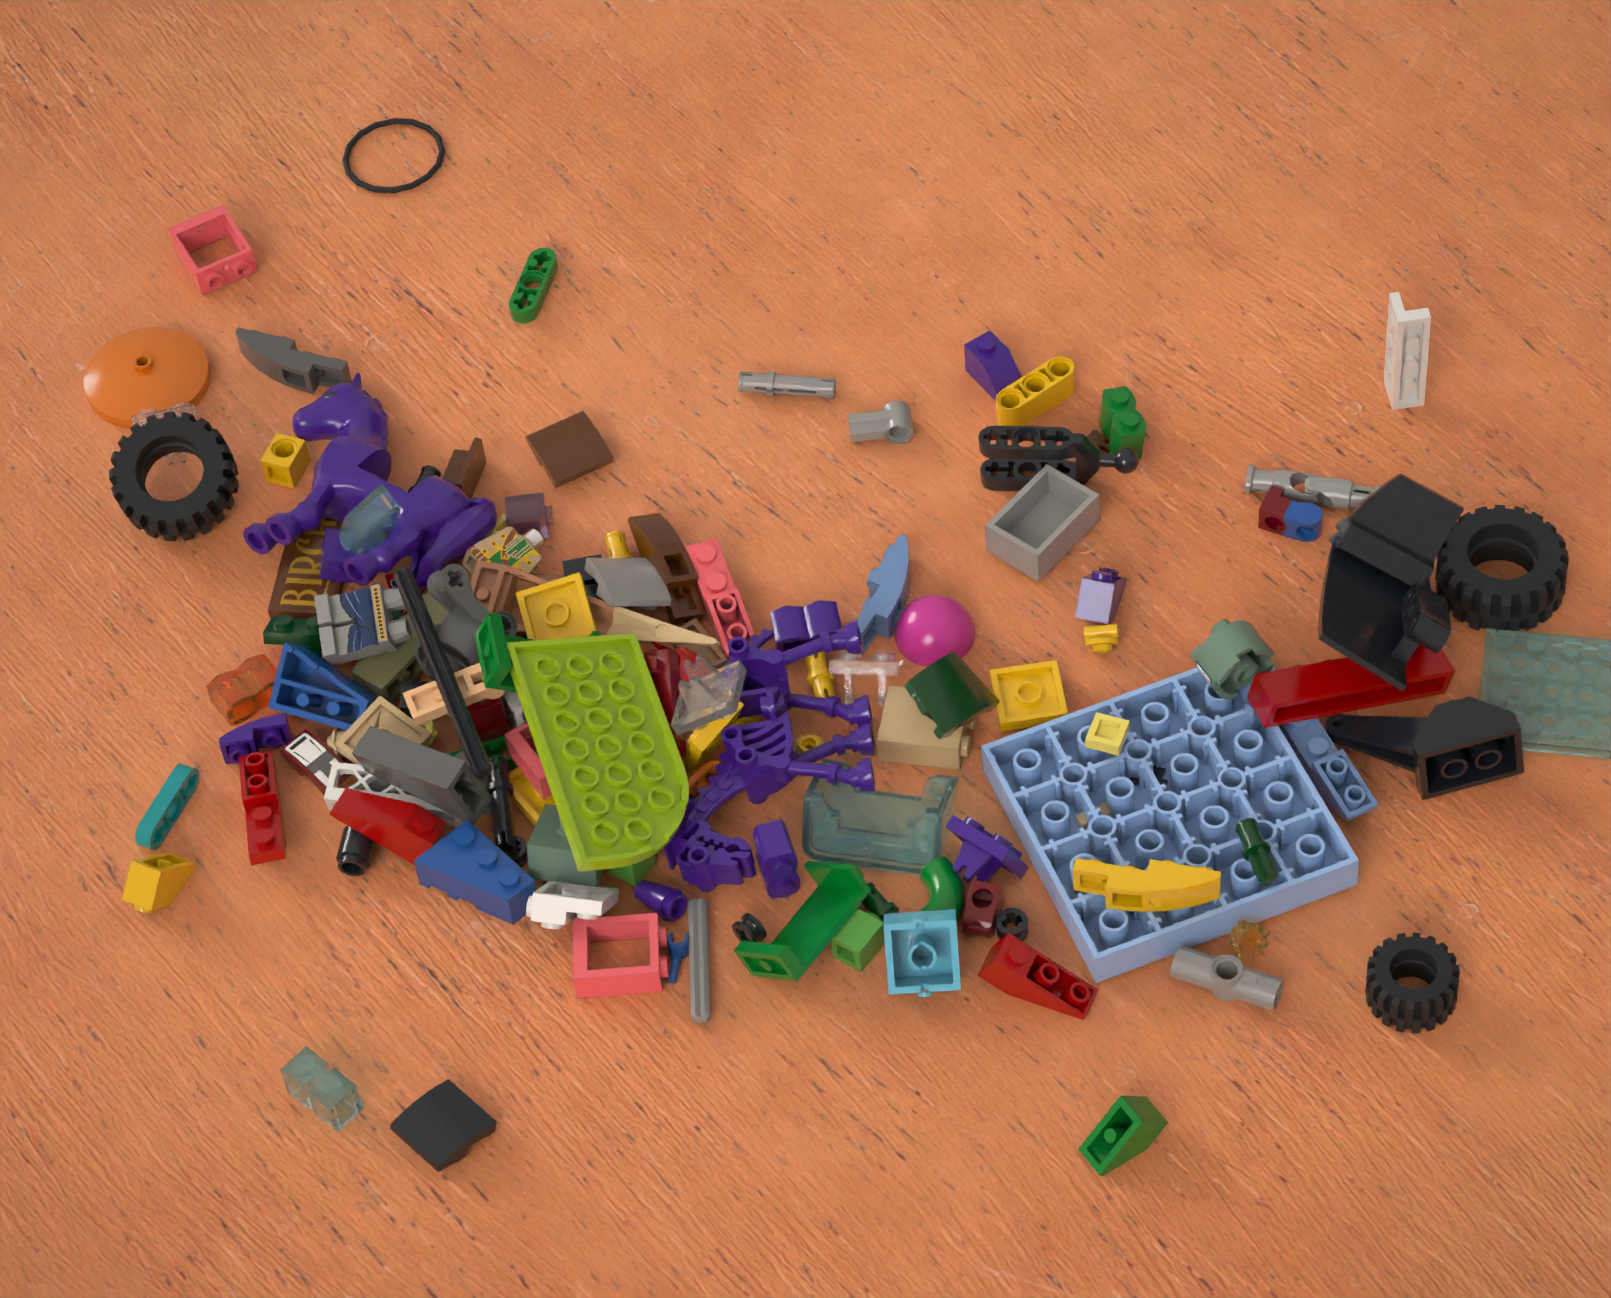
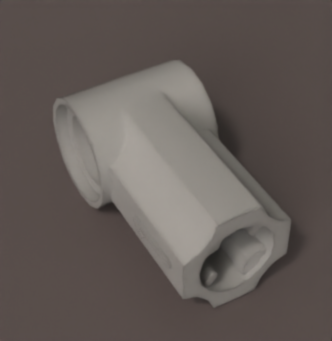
[848,401,914,444]

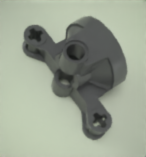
[414,564,518,683]

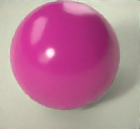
[895,595,975,667]

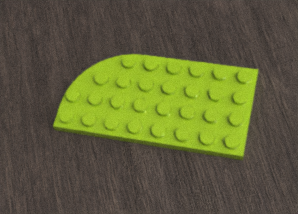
[507,633,689,872]

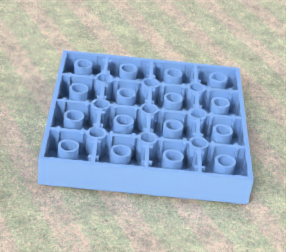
[981,668,1359,983]

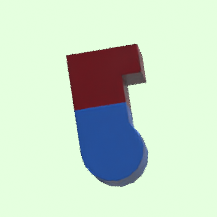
[1258,486,1323,542]

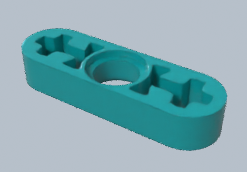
[135,763,200,850]

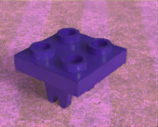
[945,815,1029,882]

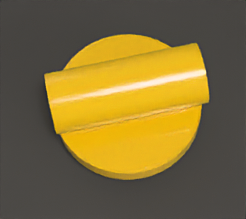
[1084,624,1119,654]

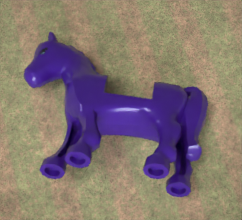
[243,372,497,616]

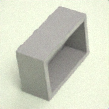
[985,464,1100,582]

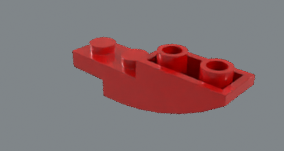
[238,750,286,866]

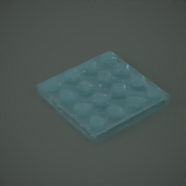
[1480,628,1611,759]

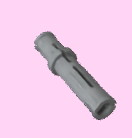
[738,371,836,399]

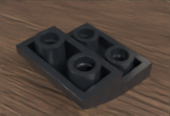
[390,1079,497,1172]

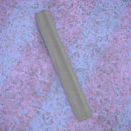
[688,898,711,1024]

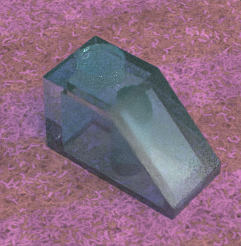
[339,484,401,554]

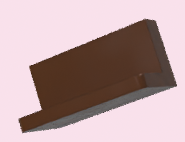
[443,437,487,498]

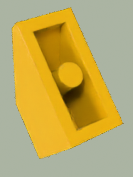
[122,851,197,913]

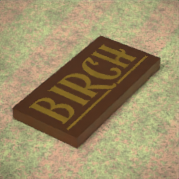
[268,518,357,618]

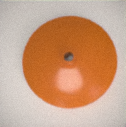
[84,327,211,429]

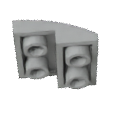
[584,558,671,610]

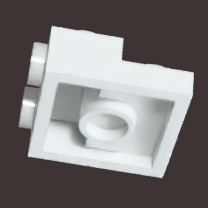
[526,881,619,929]

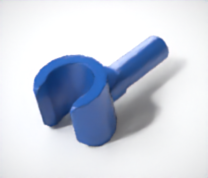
[667,933,689,984]

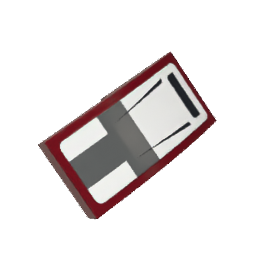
[279,729,351,795]

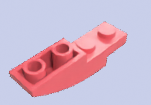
[685,537,755,657]

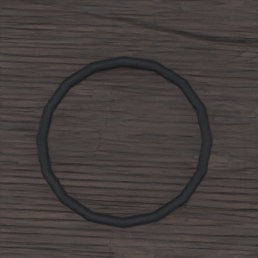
[342,118,445,193]

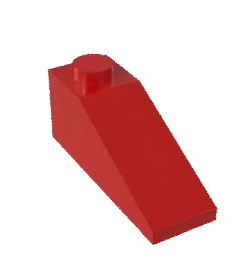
[329,788,446,865]

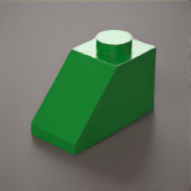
[1078,1096,1168,1176]

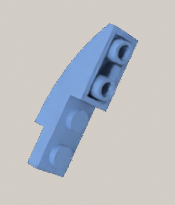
[850,534,910,658]
[1278,718,1379,822]

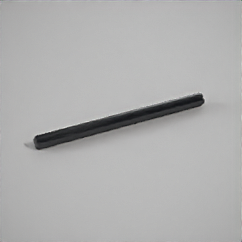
[393,567,492,779]

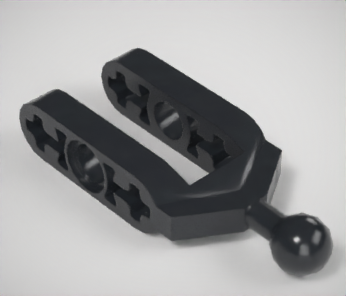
[978,426,1139,491]

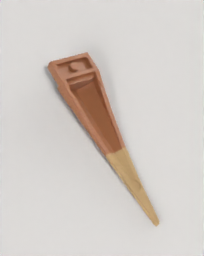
[470,560,721,646]

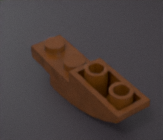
[628,513,706,625]

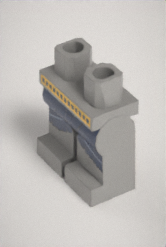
[314,584,412,666]

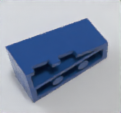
[268,642,378,730]
[414,820,537,925]

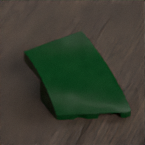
[904,652,1000,739]

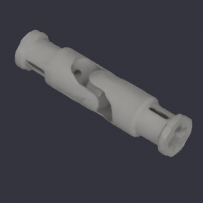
[1245,464,1381,510]

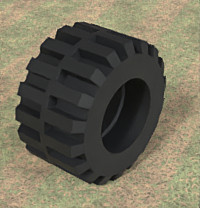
[1365,932,1460,1033]

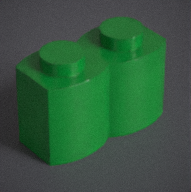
[1099,386,1146,460]

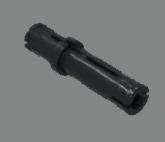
[486,756,517,854]

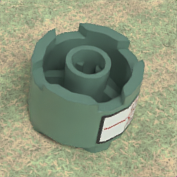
[1191,619,1275,699]

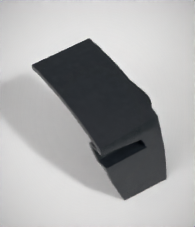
[1318,473,1464,691]

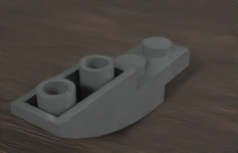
[235,327,352,394]

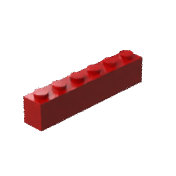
[1247,645,1455,728]

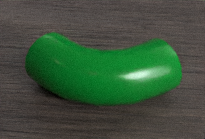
[918,856,964,922]

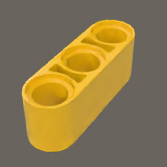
[996,356,1075,426]

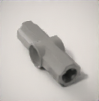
[1170,946,1284,1011]

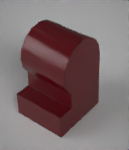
[962,880,1005,938]

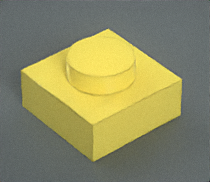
[1085,712,1130,756]

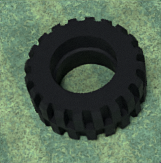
[109,411,239,542]
[1435,505,1569,635]

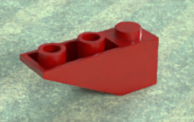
[977,932,1098,1020]

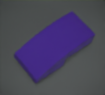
[219,713,292,764]

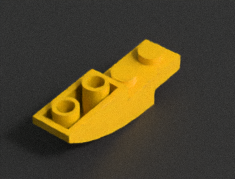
[1073,858,1221,912]

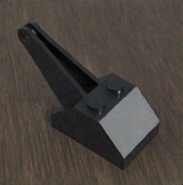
[1325,696,1524,800]

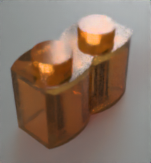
[206,654,277,726]

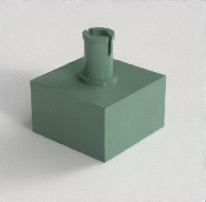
[527,804,604,887]

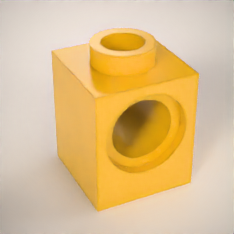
[260,433,311,489]

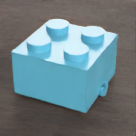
[883,909,961,997]

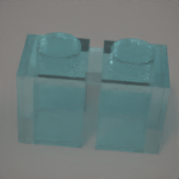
[280,1046,363,1132]

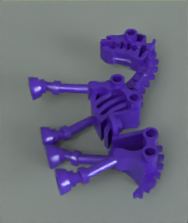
[664,620,876,892]

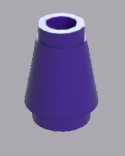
[634,880,687,921]

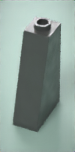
[352,726,492,825]

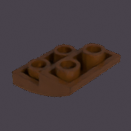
[526,411,614,488]

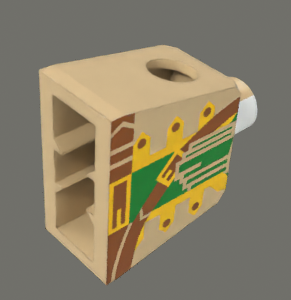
[462,526,544,575]

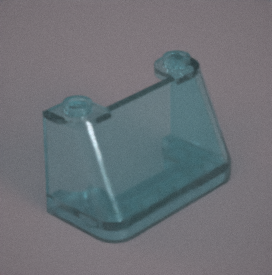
[802,759,958,875]

